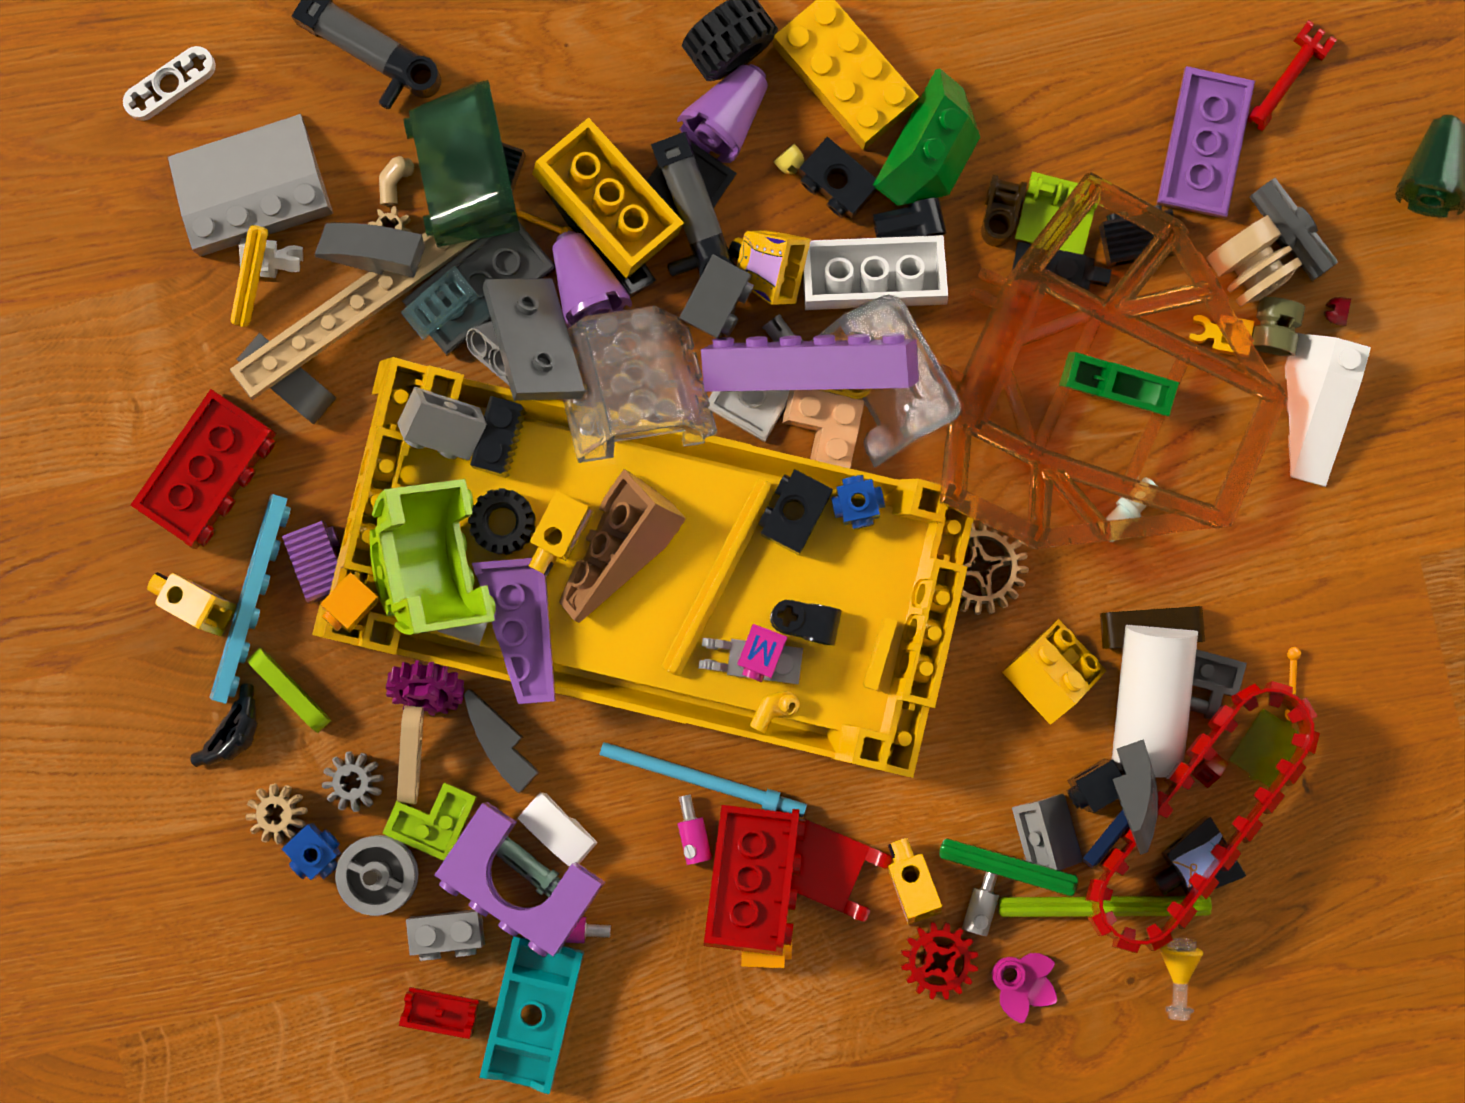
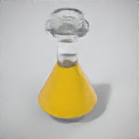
[1160,938,1203,1020]

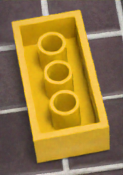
[773,0,919,151]
[532,118,684,279]

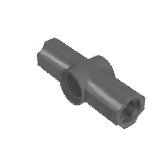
[1249,178,1338,281]

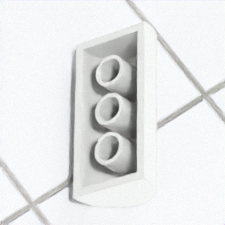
[803,235,948,310]
[1112,625,1198,777]

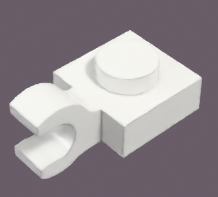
[239,238,303,278]

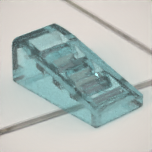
[401,266,478,340]

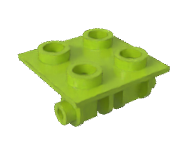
[1015,171,1100,255]

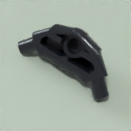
[190,683,258,767]

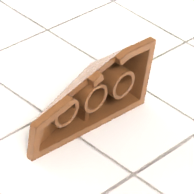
[559,469,686,623]

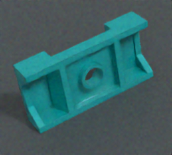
[479,935,584,1094]

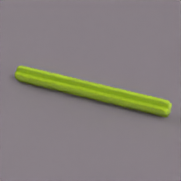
[999,896,1212,917]

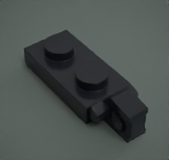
[1010,242,1112,292]

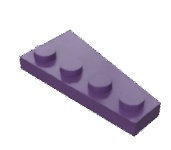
[472,558,556,704]

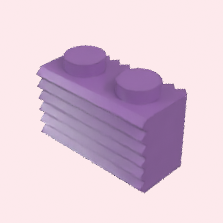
[282,521,341,604]

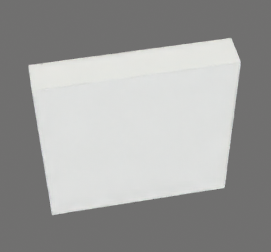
[704,390,790,442]

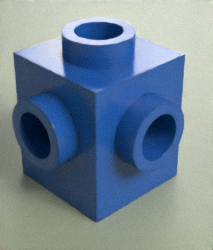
[831,475,885,529]
[282,823,342,880]

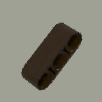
[1100,606,1205,649]

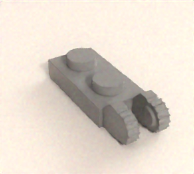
[699,638,803,684]

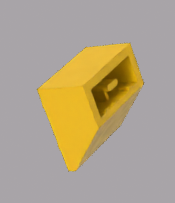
[1002,619,1106,725]

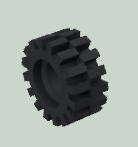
[468,488,536,555]

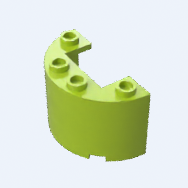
[369,479,496,635]

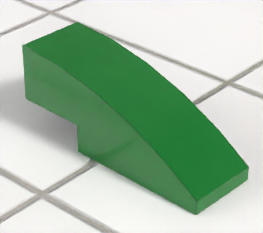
[1059,352,1179,416]

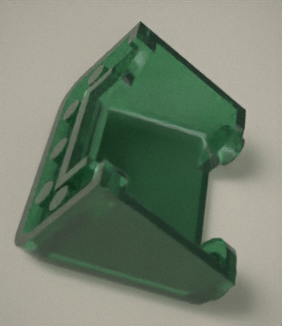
[403,80,520,247]

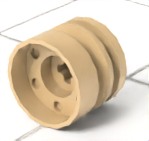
[1206,215,1303,307]

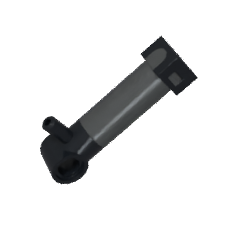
[291,0,441,109]
[651,132,736,277]

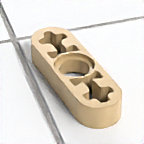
[397,705,424,804]

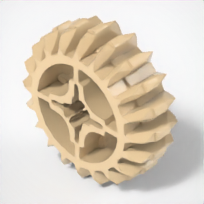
[960,519,1029,615]

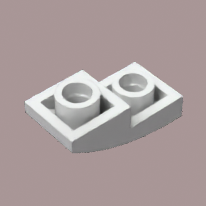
[518,792,598,867]

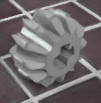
[322,751,384,812]

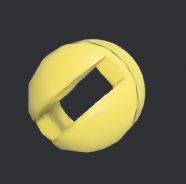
[773,143,804,174]

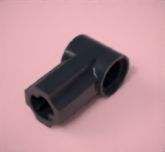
[873,198,947,238]

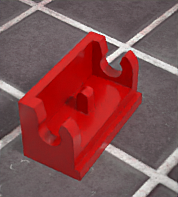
[399,987,480,1039]

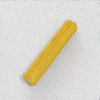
[231,225,268,327]

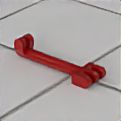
[1247,20,1337,131]

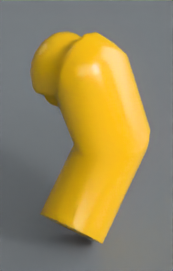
[750,691,799,734]

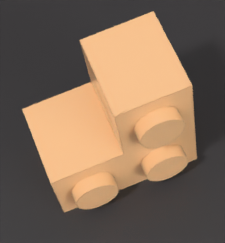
[782,390,864,468]

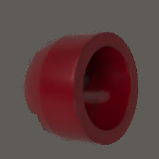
[1324,297,1351,326]

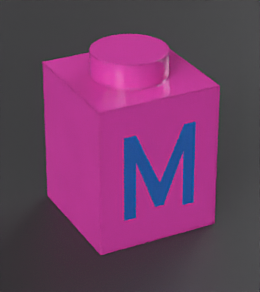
[737,624,787,682]

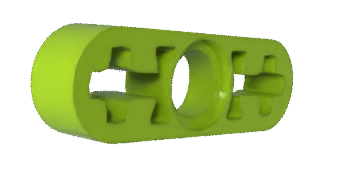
[247,647,331,733]

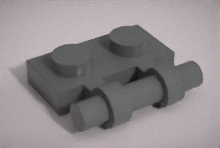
[1190,649,1247,720]

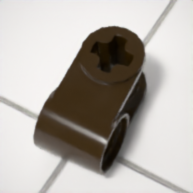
[981,174,1027,246]

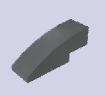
[314,223,425,278]
[464,689,540,793]
[1113,739,1158,855]

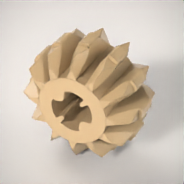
[245,783,308,844]

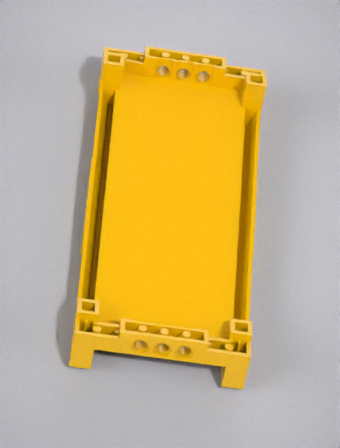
[312,357,979,778]

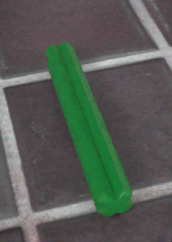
[939,838,1078,896]

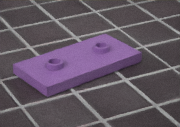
[1157,66,1255,219]

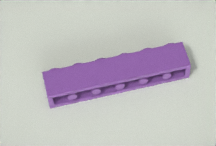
[701,333,919,392]

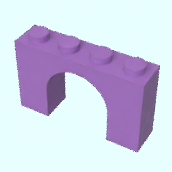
[434,802,605,957]

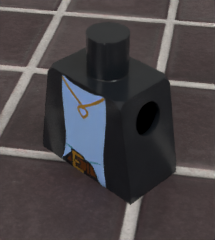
[1153,816,1246,895]

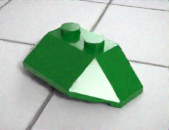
[873,68,981,205]

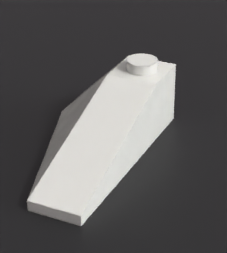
[1285,333,1371,487]

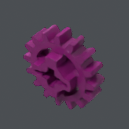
[385,660,464,716]

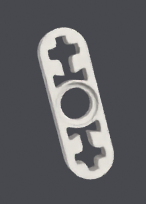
[123,46,216,121]

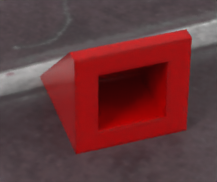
[1191,753,1229,788]

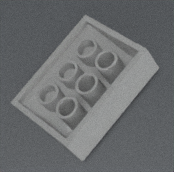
[168,114,333,257]

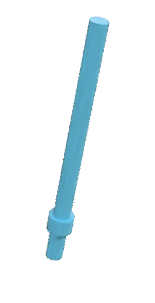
[600,742,807,818]

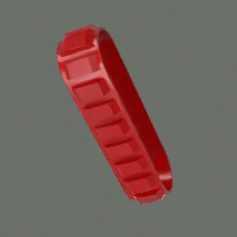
[1085,681,1320,953]

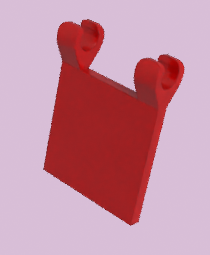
[791,819,892,922]

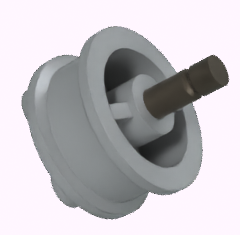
[335,835,418,916]

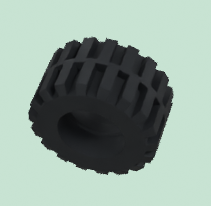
[682,0,778,82]

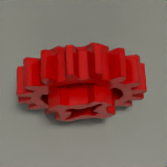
[901,921,978,1000]

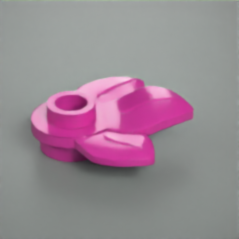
[992,953,1057,1023]

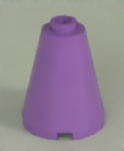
[677,64,768,163]
[552,231,632,333]

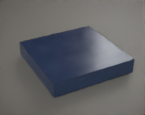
[1083,809,1129,869]

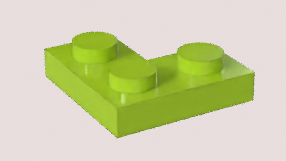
[382,782,477,861]

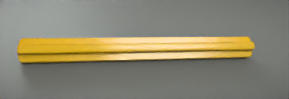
[662,479,776,676]

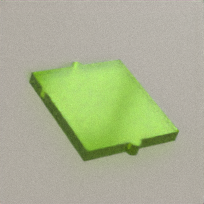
[1229,709,1299,789]

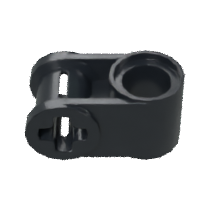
[770,600,842,646]

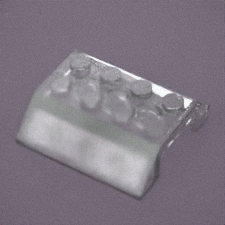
[563,306,717,463]

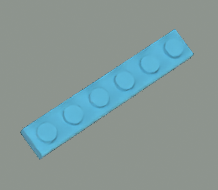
[209,494,291,704]

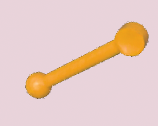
[504,205,573,235]
[1284,647,1301,721]

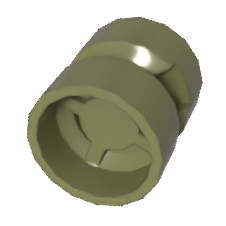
[1250,297,1305,356]

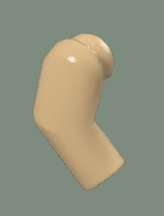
[379,156,414,206]

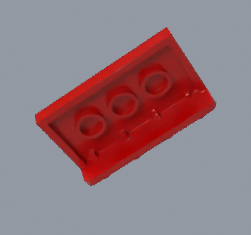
[130,389,277,550]
[704,805,806,956]

